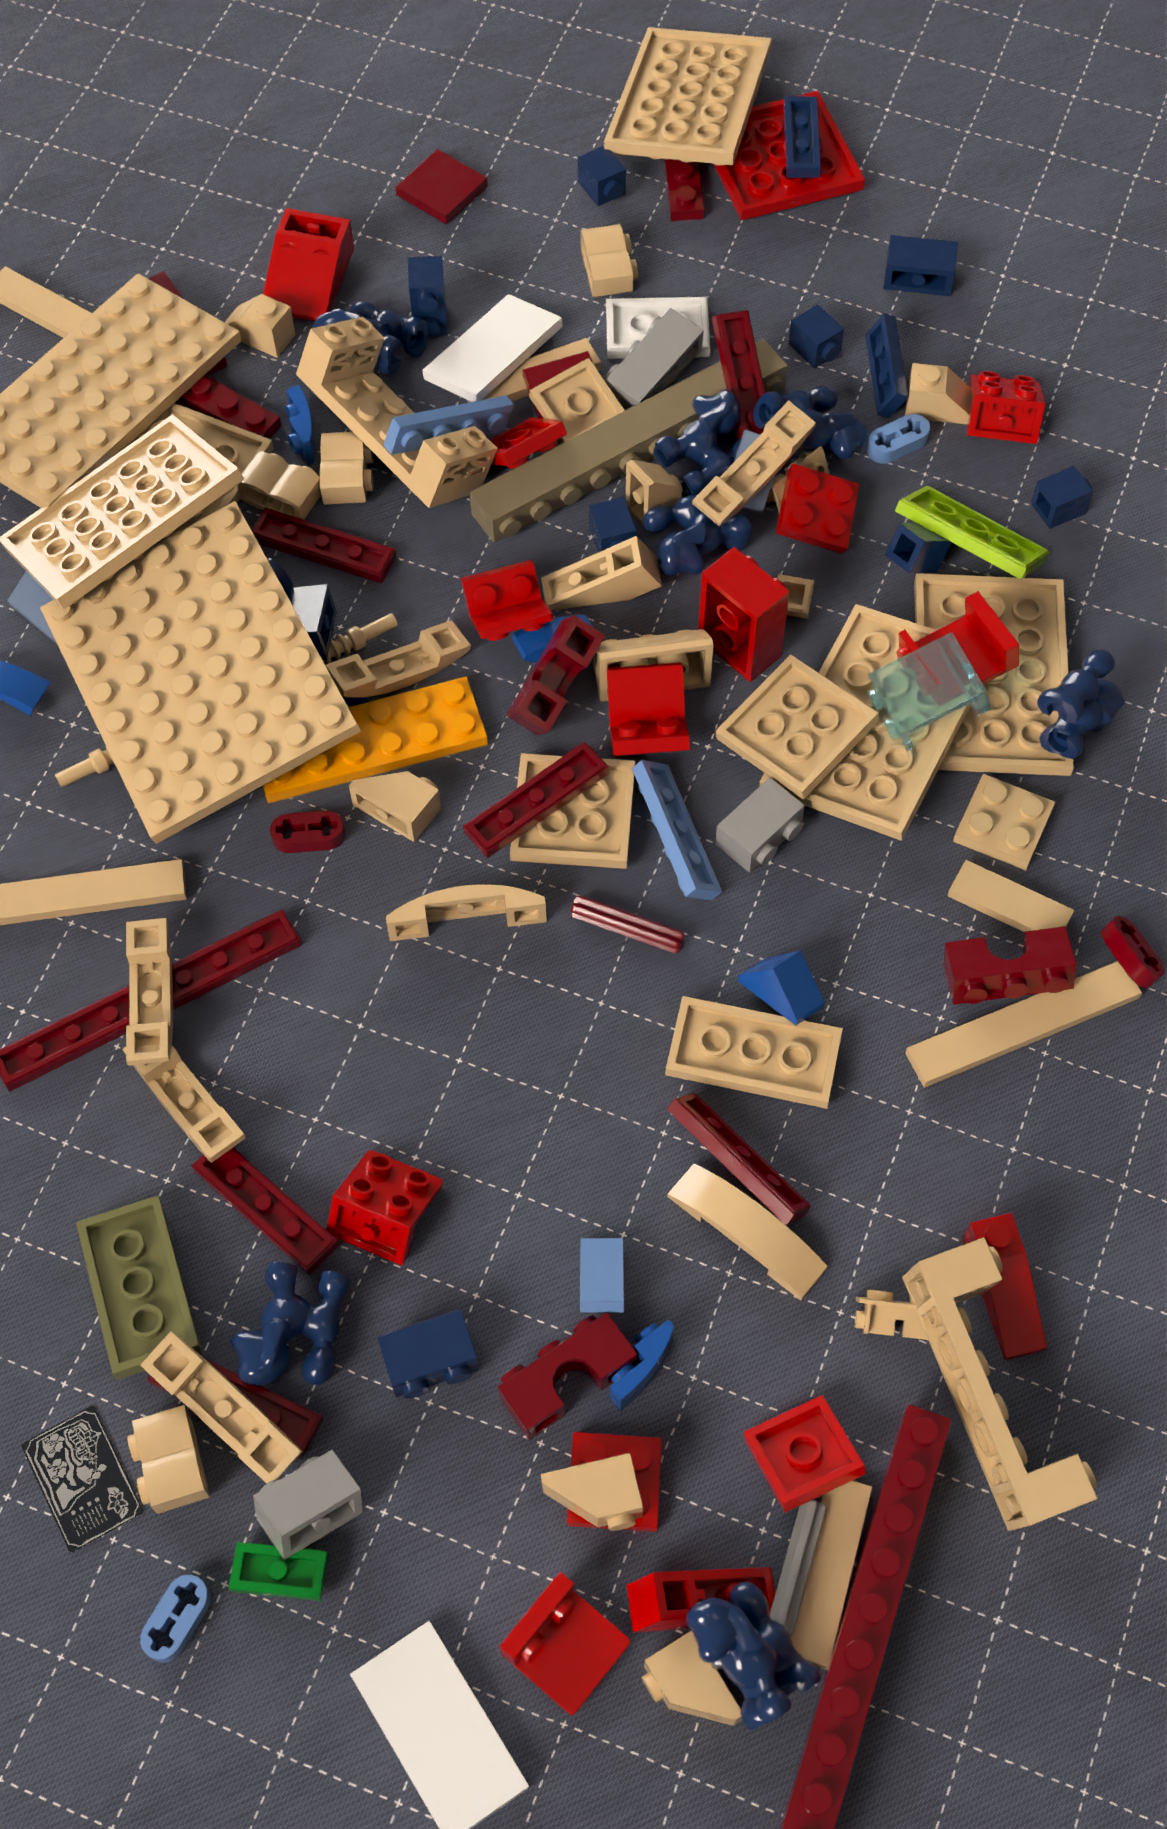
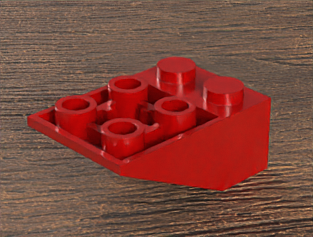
[263,208,355,321]

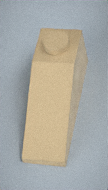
[541,536,662,610]

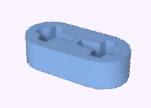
[867,414,930,464]
[140,1575,211,1663]

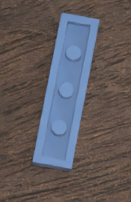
[383,395,514,455]
[632,760,722,901]

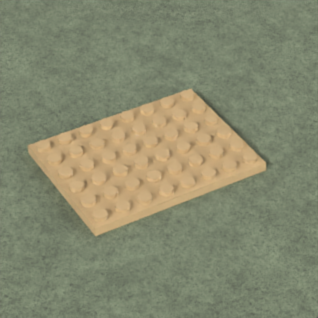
[40,501,361,844]

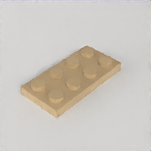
[665,996,843,1109]

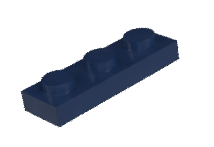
[783,96,821,178]
[865,313,908,418]

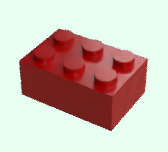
[698,547,790,683]

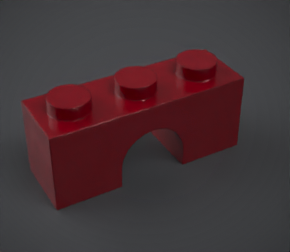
[506,615,605,735]
[944,926,1077,1005]
[497,1312,637,1441]

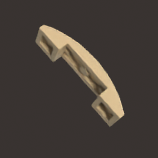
[692,401,816,527]
[325,620,471,697]
[386,885,547,941]
[126,918,173,1066]
[122,1046,246,1163]
[667,1164,828,1300]
[140,1331,302,1484]

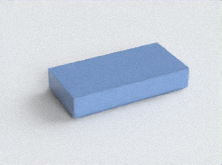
[580,1238,624,1312]

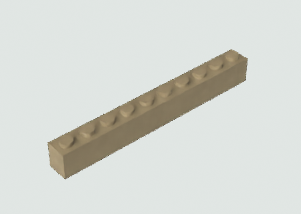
[470,339,788,543]

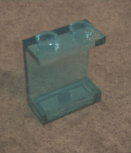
[867,632,991,751]

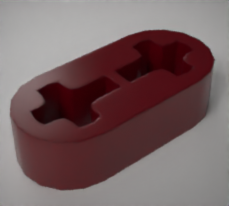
[270,811,345,853]
[1101,916,1165,988]

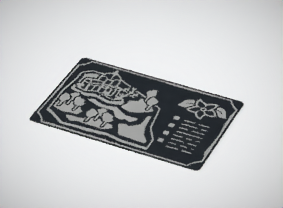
[21,1406,143,1553]

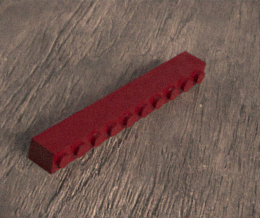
[779,1404,952,1829]

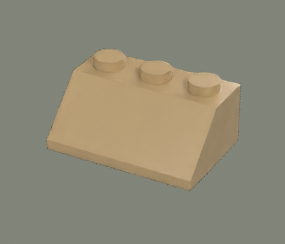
[593,629,713,702]

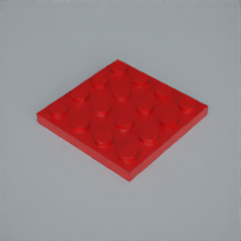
[713,91,865,221]

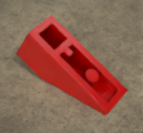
[963,1212,1047,1360]
[626,1567,775,1633]

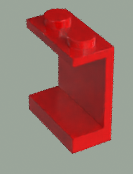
[896,591,1019,708]

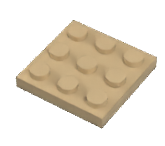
[715,654,879,800]
[510,753,635,869]

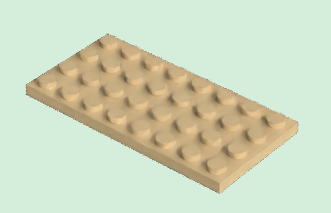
[0,274,241,508]

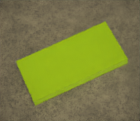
[895,485,1050,579]

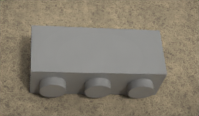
[605,308,704,410]

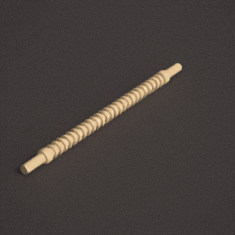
[54,613,398,788]

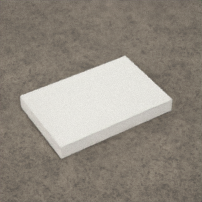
[606,297,710,359]

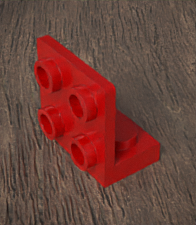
[966,371,1045,444]
[460,560,553,641]
[607,663,690,756]
[326,1150,443,1266]
[499,1572,630,1716]

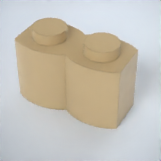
[581,224,638,297]
[320,432,374,505]
[237,452,322,519]
[127,1405,210,1514]

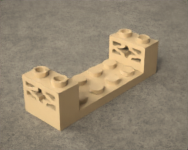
[296,317,498,508]
[902,1237,1097,1531]

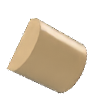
[777,574,814,619]

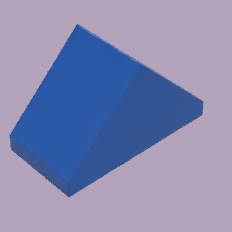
[738,951,825,1026]

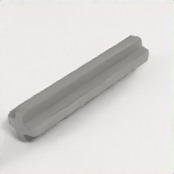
[770,1500,827,1637]

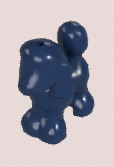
[313,301,427,375]
[753,386,868,463]
[653,389,742,497]
[643,494,752,576]
[1037,650,1124,759]
[231,1262,351,1386]
[686,1582,821,1730]

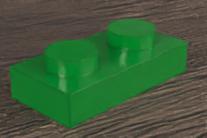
[229,1542,329,1601]

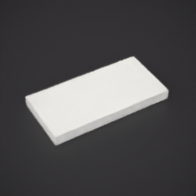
[422,294,563,402]
[350,1621,530,1829]

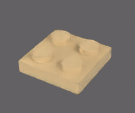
[529,358,625,444]
[953,774,1055,871]

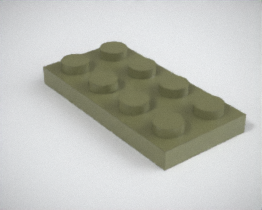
[76,1195,202,1380]

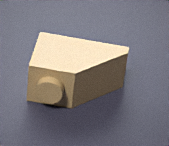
[224,294,296,358]
[905,363,973,424]
[626,460,683,529]
[349,771,441,842]
[540,1453,643,1531]
[641,1630,742,1726]

